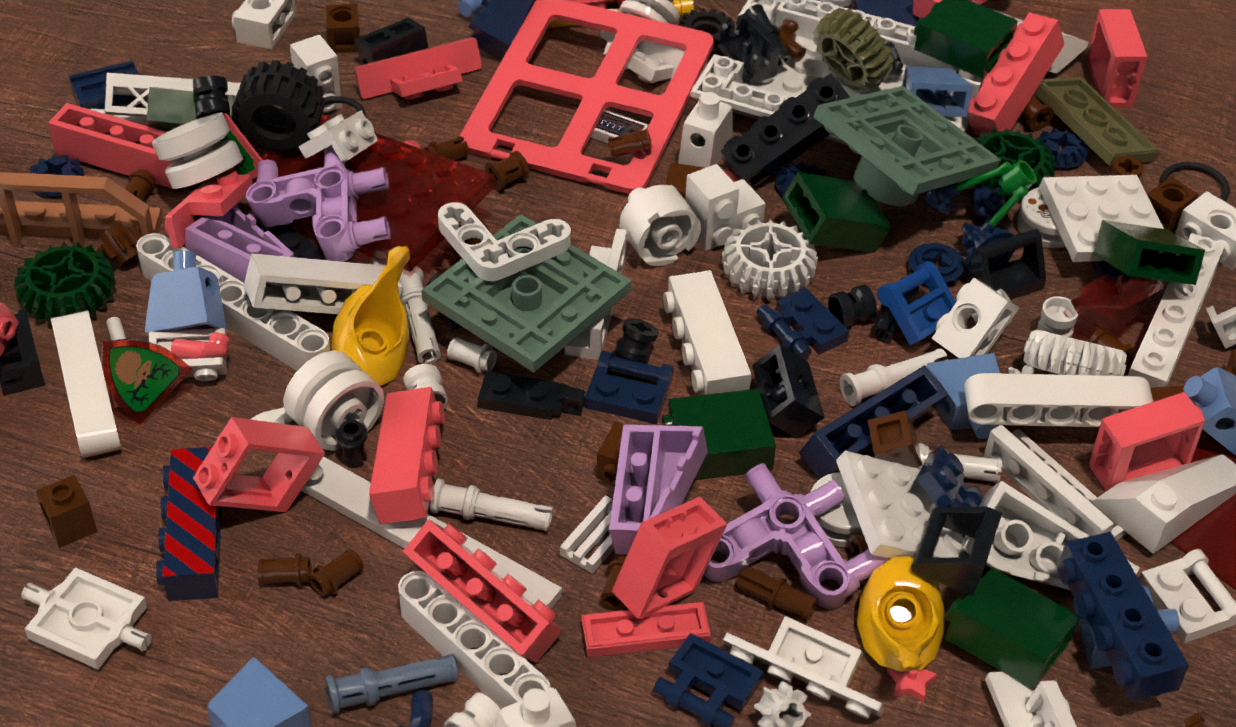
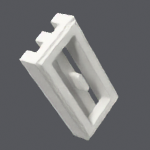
[560,495,614,574]

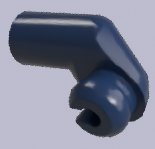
[397,690,433,727]

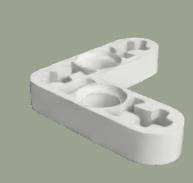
[438,202,571,281]

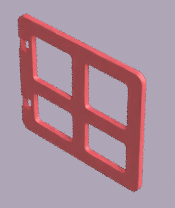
[459,0,713,194]

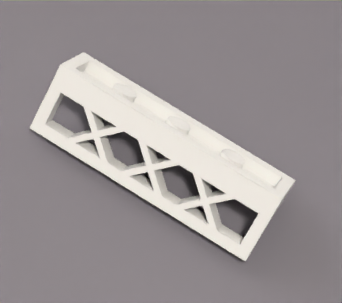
[105,73,241,117]
[564,229,627,360]
[984,424,1127,541]

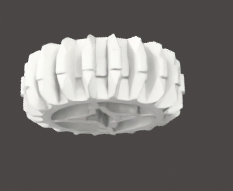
[722,218,818,302]
[1023,330,1127,376]

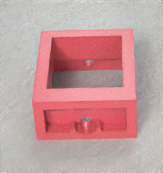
[1086,9,1148,107]
[1089,392,1206,491]
[193,417,325,512]
[612,496,727,619]

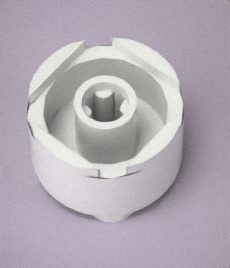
[619,185,701,266]

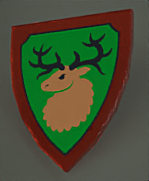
[101,339,193,425]

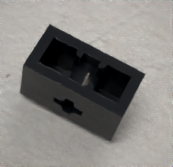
[752,344,825,438]

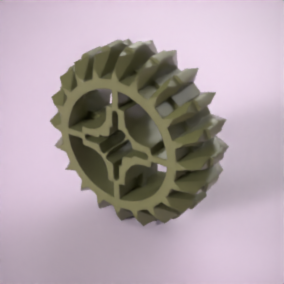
[813,8,894,91]

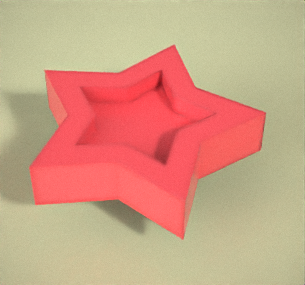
[887,668,937,702]

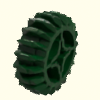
[973,128,1055,202]
[14,242,116,327]

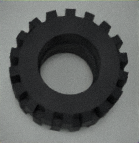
[232,60,325,153]

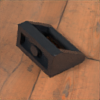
[966,229,1046,300]
[911,506,1003,596]

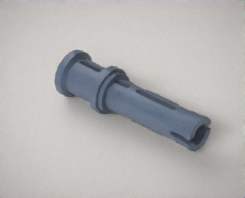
[324,654,458,715]

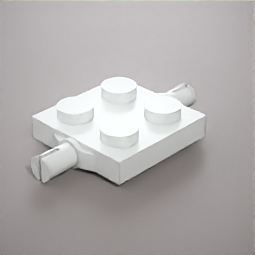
[22,567,152,669]

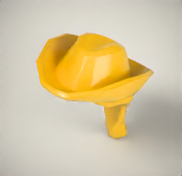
[331,246,410,386]
[857,556,944,672]

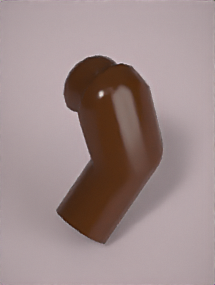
[778,18,806,62]

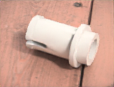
[447,337,497,373]

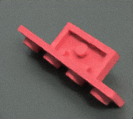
[354,37,482,100]
[165,166,253,248]

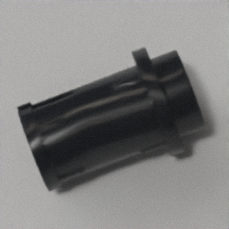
[336,420,367,468]

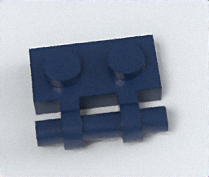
[757,287,849,360]
[916,445,983,507]
[653,633,764,727]

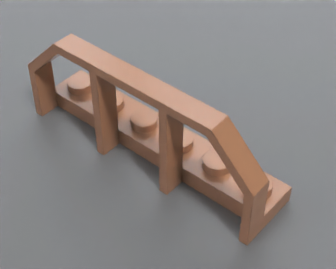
[0,172,163,247]

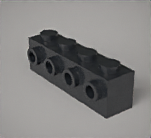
[720,73,851,189]

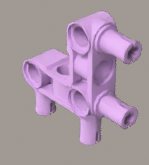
[246,145,391,262]
[704,463,888,609]

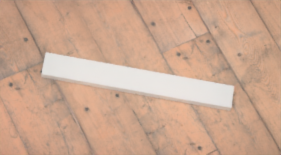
[291,456,562,609]

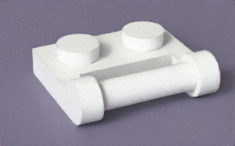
[1139,549,1236,644]

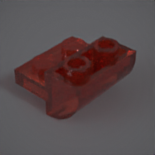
[1071,274,1168,329]

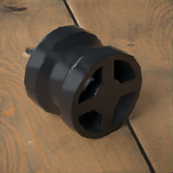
[615,318,659,362]

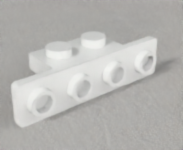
[600,9,707,83]
[723,616,884,719]
[985,671,1077,727]

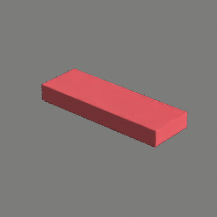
[581,602,711,658]

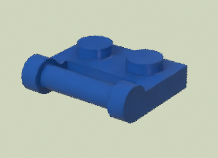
[877,261,956,345]

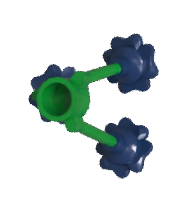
[924,160,1037,249]

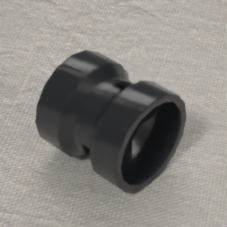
[192,76,230,118]
[828,285,877,327]

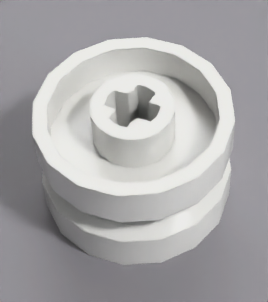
[152,112,243,189]
[283,350,384,451]

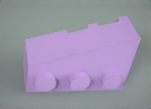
[185,203,294,283]
[609,424,708,554]

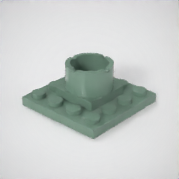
[813,86,1001,206]
[421,214,632,372]

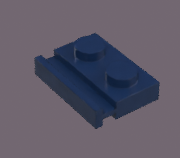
[69,61,147,109]

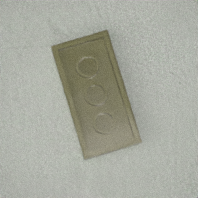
[1035,77,1160,166]

